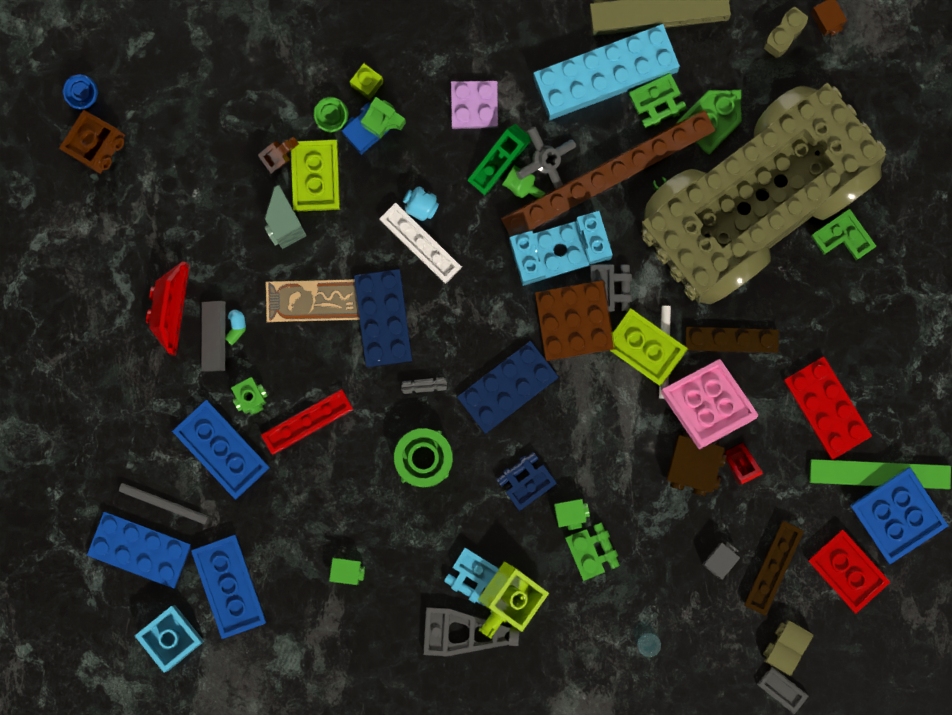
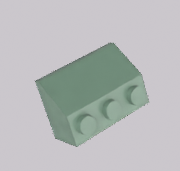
[264,185,307,249]

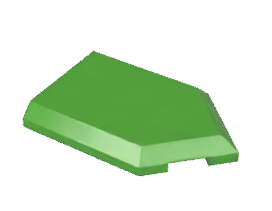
[677,90,742,155]

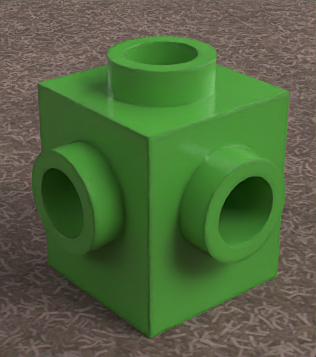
[231,377,268,415]

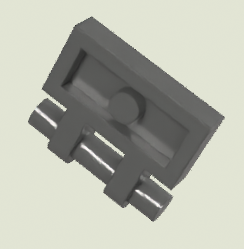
[590,265,633,312]

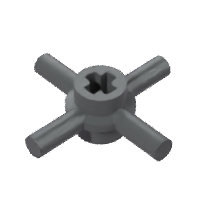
[516,127,576,189]

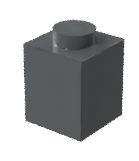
[702,542,740,580]

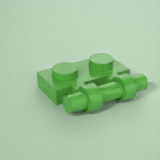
[628,73,687,129]
[565,523,620,581]

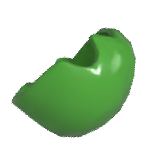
[314,97,349,132]

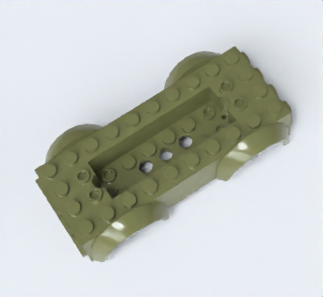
[641,83,886,304]

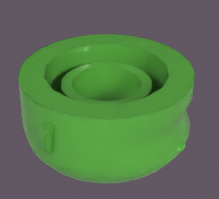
[394,429,453,487]

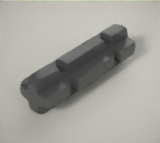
[401,377,447,394]

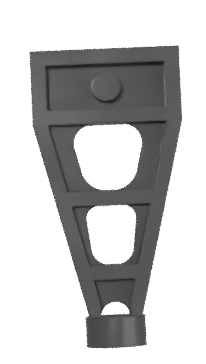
[424,608,519,656]

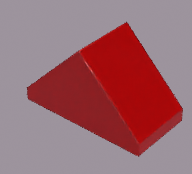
[723,443,763,485]

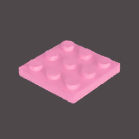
[661,359,758,449]

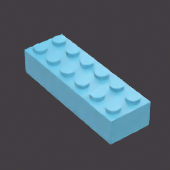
[533,24,680,120]

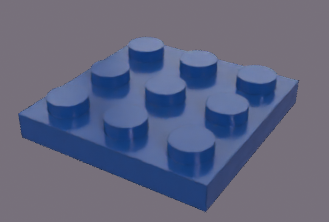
[850,467,948,564]

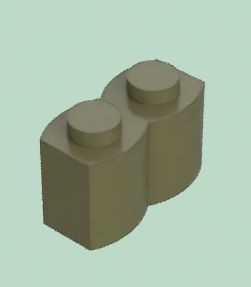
[764,7,808,58]
[763,620,813,676]

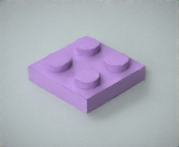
[451,81,498,129]

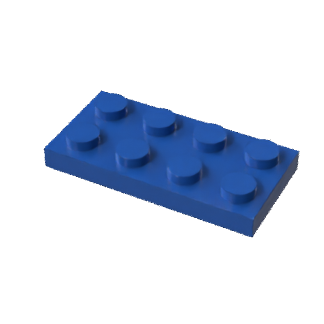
[172,400,270,499]
[87,512,192,588]
[191,535,267,639]

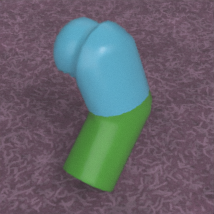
[225,310,246,345]

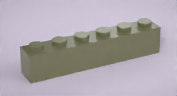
[589,0,731,36]

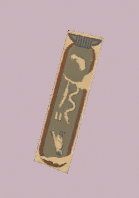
[266,280,360,322]

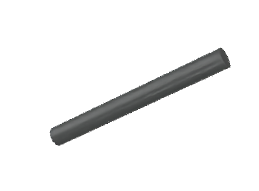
[119,483,209,525]

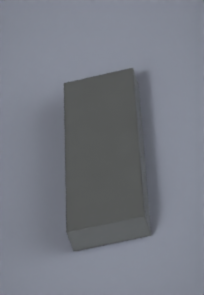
[202,301,225,372]

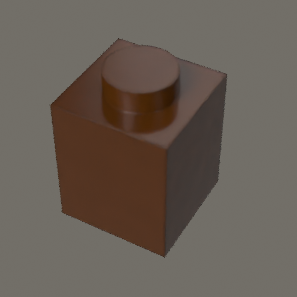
[810,0,847,36]

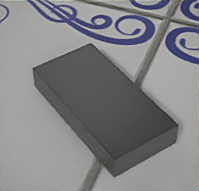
[757,666,809,714]

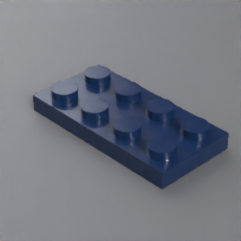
[354,269,412,367]
[457,341,559,434]

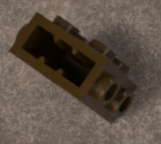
[666,433,727,497]

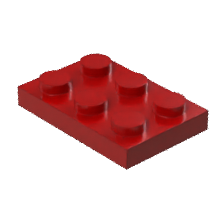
[808,530,890,613]

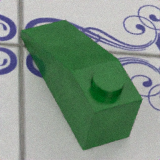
[467,124,531,195]

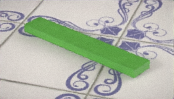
[809,459,951,489]

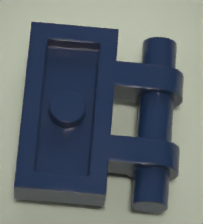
[496,452,557,511]

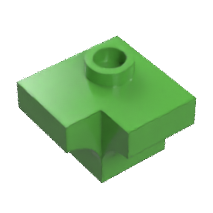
[361,97,406,139]

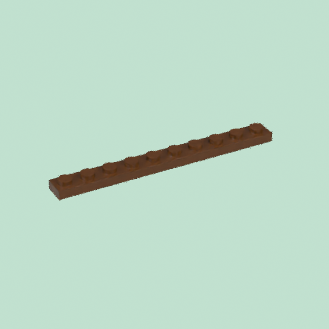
[500,110,715,237]

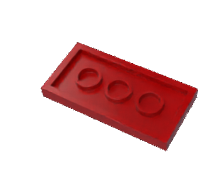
[783,357,872,460]

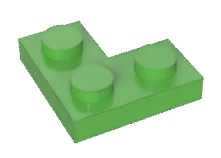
[811,209,876,260]

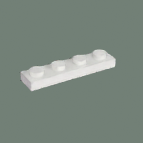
[380,203,462,284]

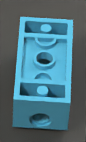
[509,211,613,286]

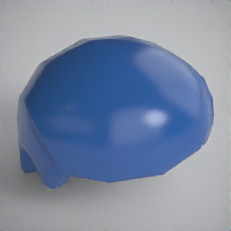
[63,74,98,109]

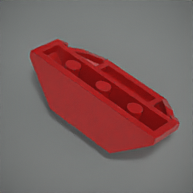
[146,262,190,356]

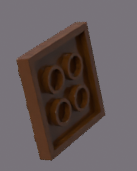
[535,280,615,361]

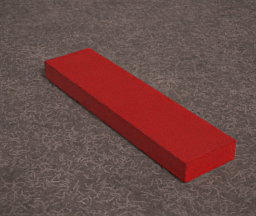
[261,389,354,455]

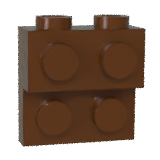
[59,110,125,174]

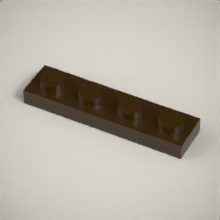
[685,327,779,353]
[743,521,804,616]

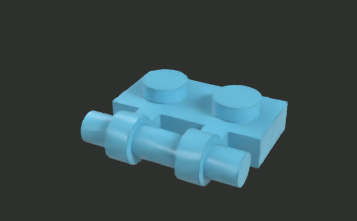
[444,548,499,606]

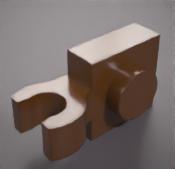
[258,137,299,174]

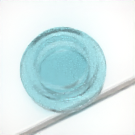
[637,633,661,657]

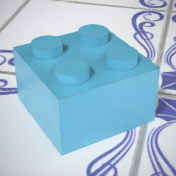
[135,605,204,673]

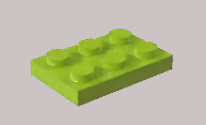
[291,140,340,211]
[610,308,688,386]

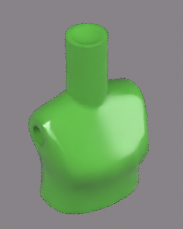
[502,165,546,199]

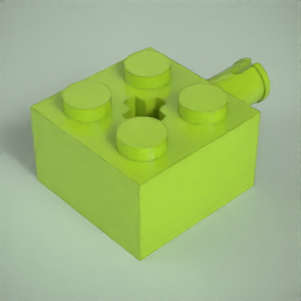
[478,562,549,639]

